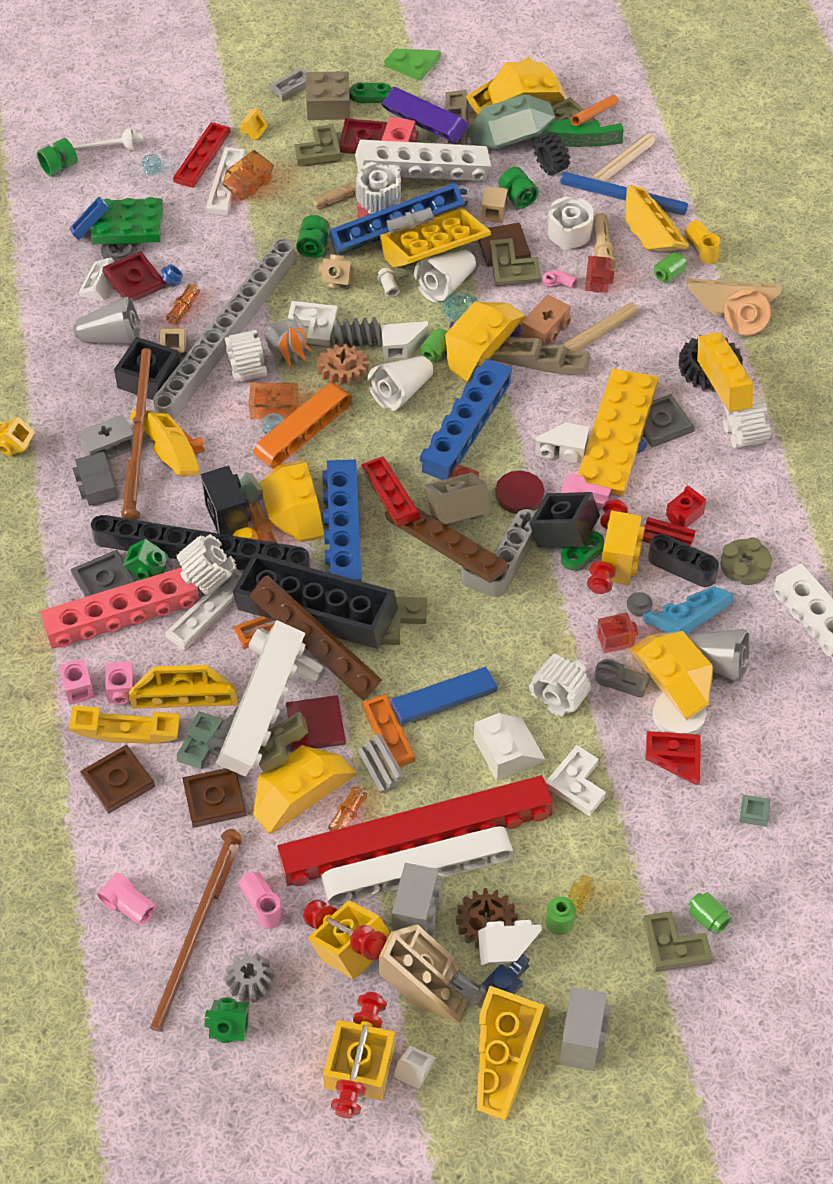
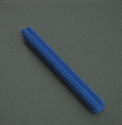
[560,172,688,215]

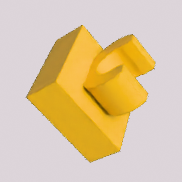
[239,108,268,140]

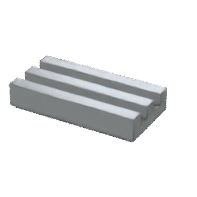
[269,67,307,102]
[358,734,405,794]

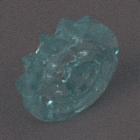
[443,292,479,323]

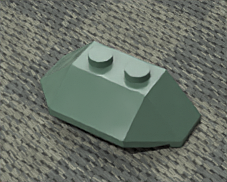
[468,94,556,149]

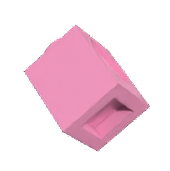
[59,659,95,705]
[106,661,135,705]

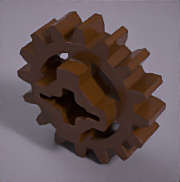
[456,888,518,949]

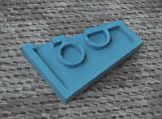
[643,586,734,635]

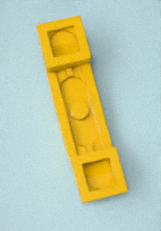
[69,705,180,744]

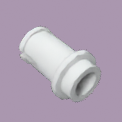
[377,268,400,297]

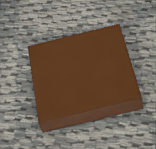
[478,222,531,267]
[80,744,155,814]
[182,768,247,828]

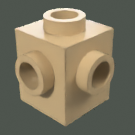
[318,254,354,288]

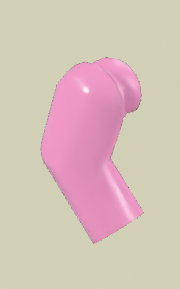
[543,270,577,288]

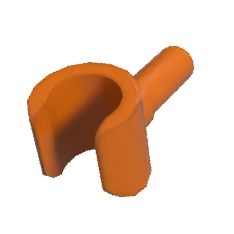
[182,430,205,454]

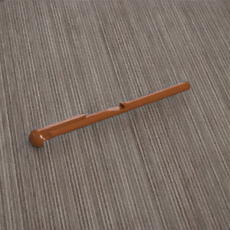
[121,348,151,520]
[150,829,242,1032]

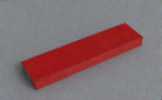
[173,122,231,188]
[361,456,421,527]

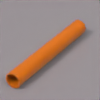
[571,95,619,126]

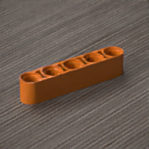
[253,382,352,469]

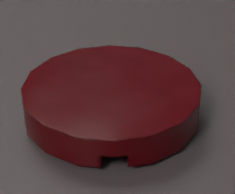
[495,470,545,514]

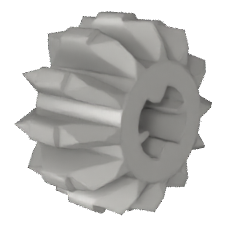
[225,951,274,1003]

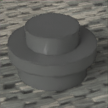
[627,592,653,617]

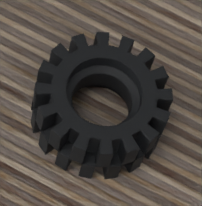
[533,132,570,175]

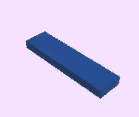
[391,667,498,725]

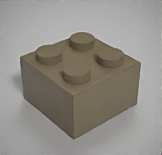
[306,71,350,120]
[425,473,492,526]

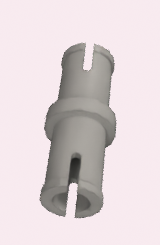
[386,207,434,235]

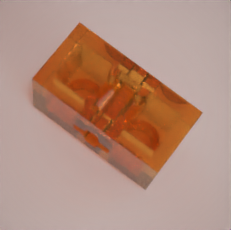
[222,150,274,201]
[249,382,299,420]

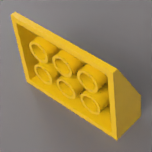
[380,207,491,268]

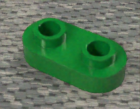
[350,82,392,103]
[560,531,605,570]

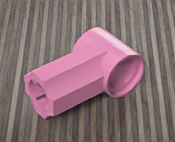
[560,474,611,509]
[238,871,283,929]
[97,873,156,925]

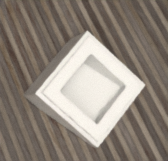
[394,1046,436,1089]

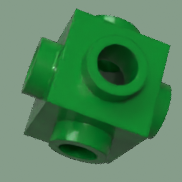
[123,539,168,580]
[204,997,249,1043]

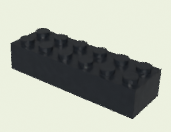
[232,553,398,649]

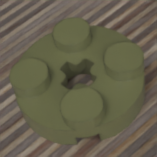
[720,537,772,585]

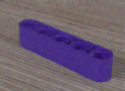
[381,86,469,144]

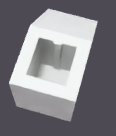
[381,321,428,361]
[535,423,589,463]
[478,920,542,966]

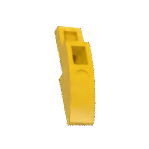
[130,409,200,477]

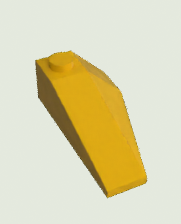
[477,986,550,1121]

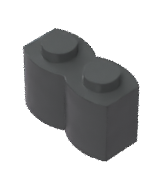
[72,452,118,506]

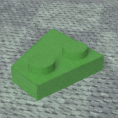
[384,48,441,81]

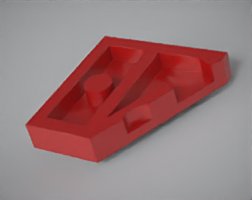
[645,731,701,785]

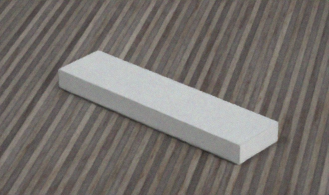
[206,147,247,216]
[165,569,242,651]

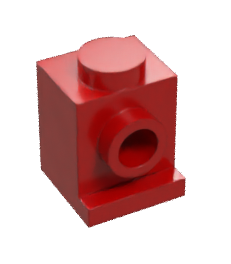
[666,485,707,528]

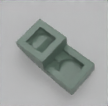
[177,711,223,769]

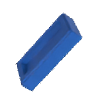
[70,196,109,240]

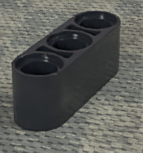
[648,534,719,587]

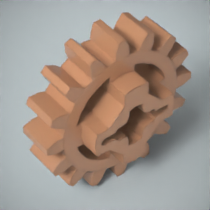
[317,344,369,386]

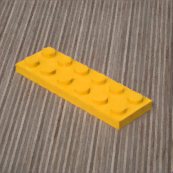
[578,368,659,496]

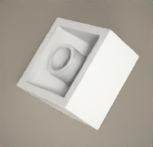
[474,713,546,781]

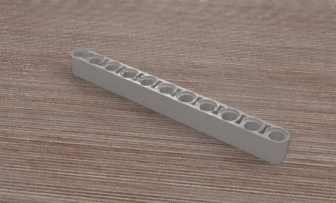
[153,238,295,419]

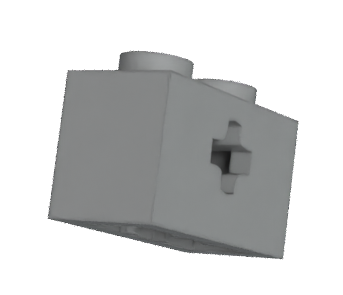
[78,414,134,460]

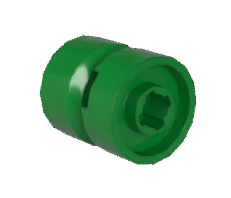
[36,137,78,176]
[498,167,539,209]
[296,215,330,258]

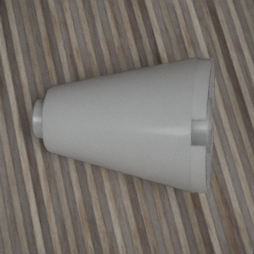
[73,297,141,343]
[687,629,750,682]

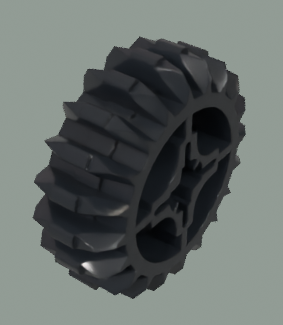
[678,335,743,391]

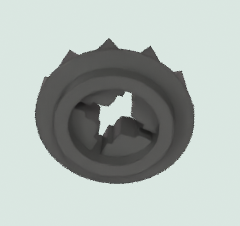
[101,243,137,261]

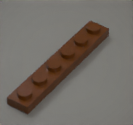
[385,508,508,583]
[249,575,382,701]

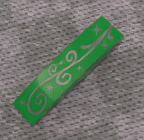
[532,119,624,147]

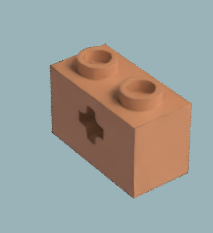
[521,294,571,345]

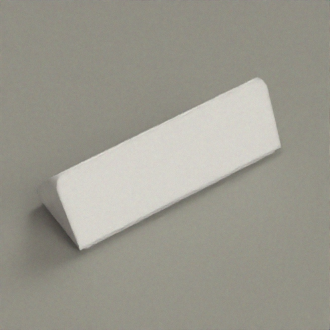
[79,258,115,301]

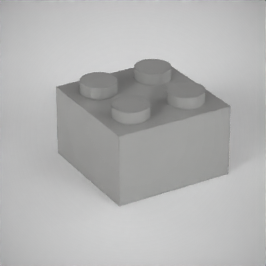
[392,862,443,936]
[559,987,611,1071]

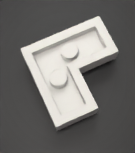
[288,301,338,346]
[545,745,606,816]

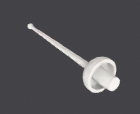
[73,128,144,150]

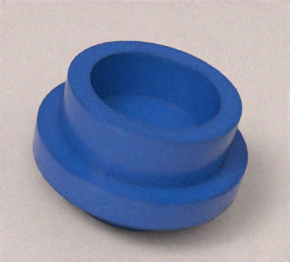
[161,264,183,285]

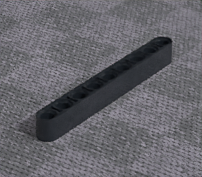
[91,515,310,570]

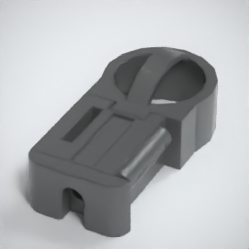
[595,659,650,698]

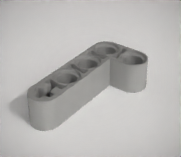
[461,509,535,597]

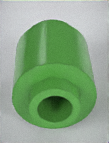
[654,252,687,283]
[420,328,447,362]
[689,892,732,934]
[546,896,576,935]

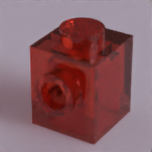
[585,256,614,293]
[596,612,638,654]

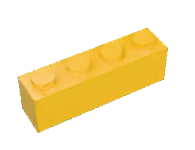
[697,332,754,412]

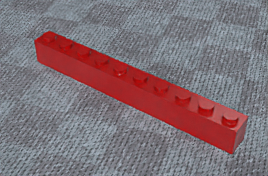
[277,775,553,886]

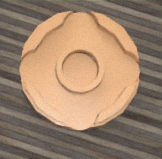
[724,288,771,336]

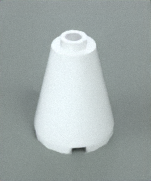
[414,250,476,302]
[368,356,433,411]

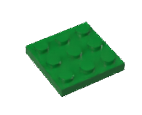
[91,197,163,245]

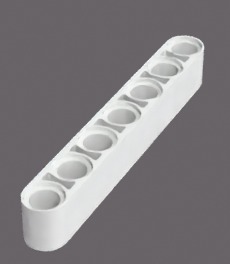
[321,827,514,905]

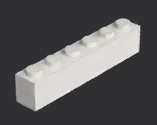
[216,620,306,777]

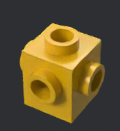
[0,417,35,457]

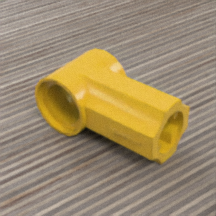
[684,220,720,264]

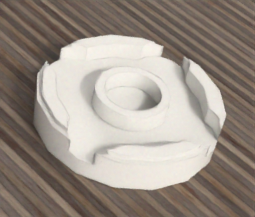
[653,692,707,734]

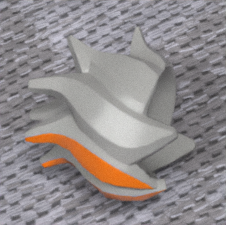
[265,314,312,367]

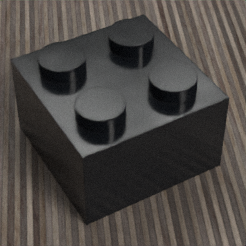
[114,337,180,400]
[200,465,251,536]
[529,492,600,548]

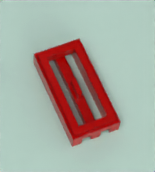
[642,517,696,546]

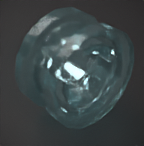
[142,154,162,175]

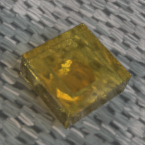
[568,874,593,914]

